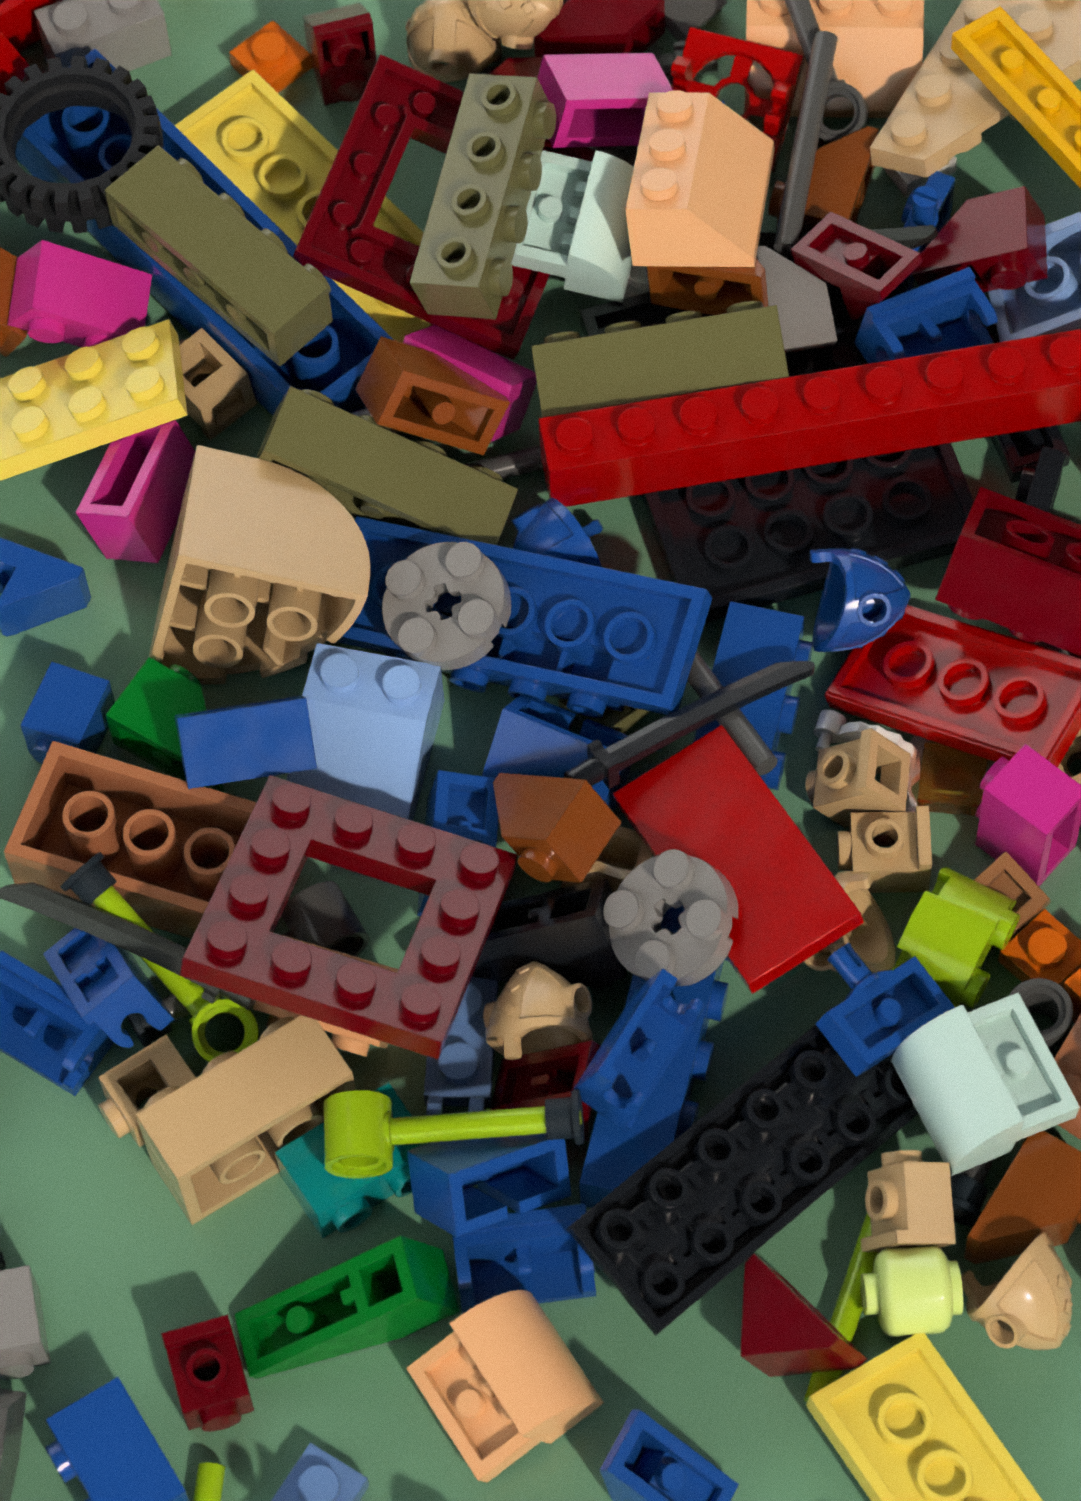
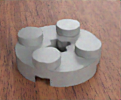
[382,542,511,670]
[603,849,738,987]

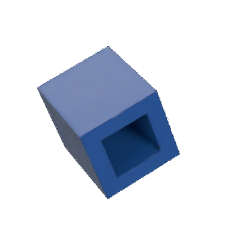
[20,661,115,764]

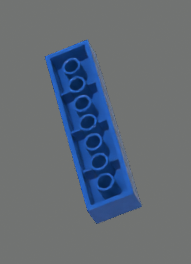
[15,49,394,416]

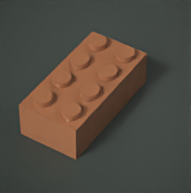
[4,741,256,939]

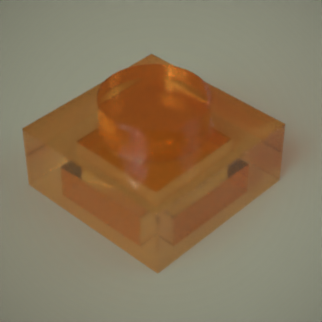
[918,743,988,816]

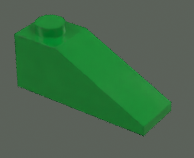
[234,1235,460,1379]

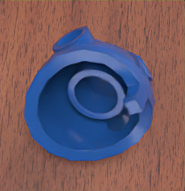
[511,498,603,567]
[810,548,911,652]

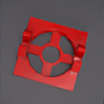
[671,27,805,173]

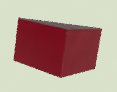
[490,1040,601,1142]
[740,1254,867,1377]

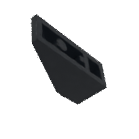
[472,878,627,988]

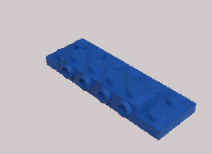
[337,516,712,718]

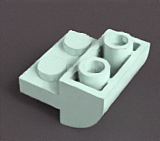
[511,150,634,303]
[891,992,1080,1176]

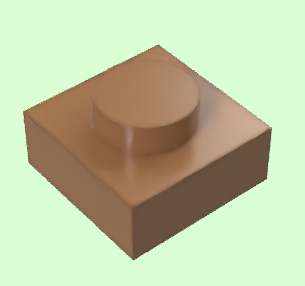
[974,851,1052,938]

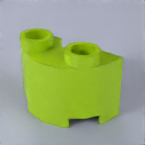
[890,867,1020,1009]

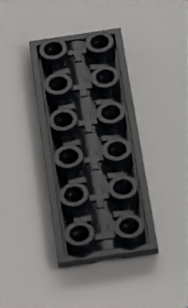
[567,1025,918,1336]

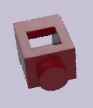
[161,1314,255,1432]

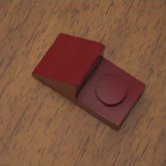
[791,212,923,321]

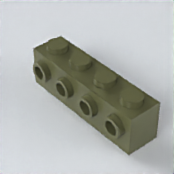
[409,74,556,319]
[105,145,333,367]
[531,301,789,418]
[256,386,518,545]

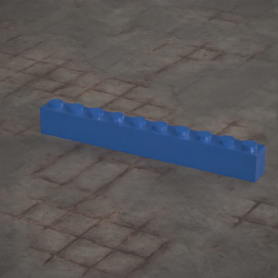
[579,601,813,1208]

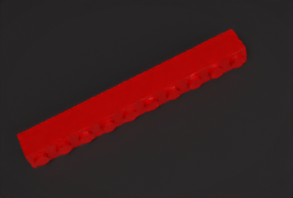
[538,329,1081,507]

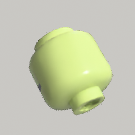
[861,1245,963,1337]

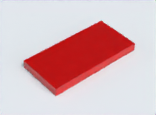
[824,605,1081,768]
[613,725,864,994]

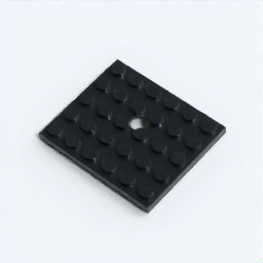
[580,257,974,623]

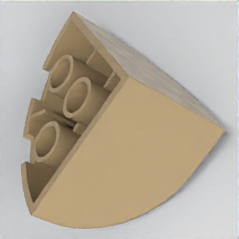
[149,445,371,684]

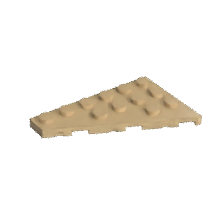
[870,0,1081,178]

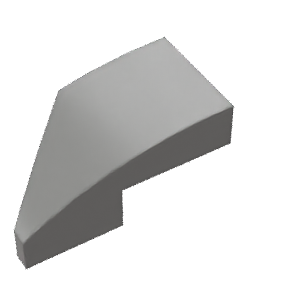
[756,246,837,354]

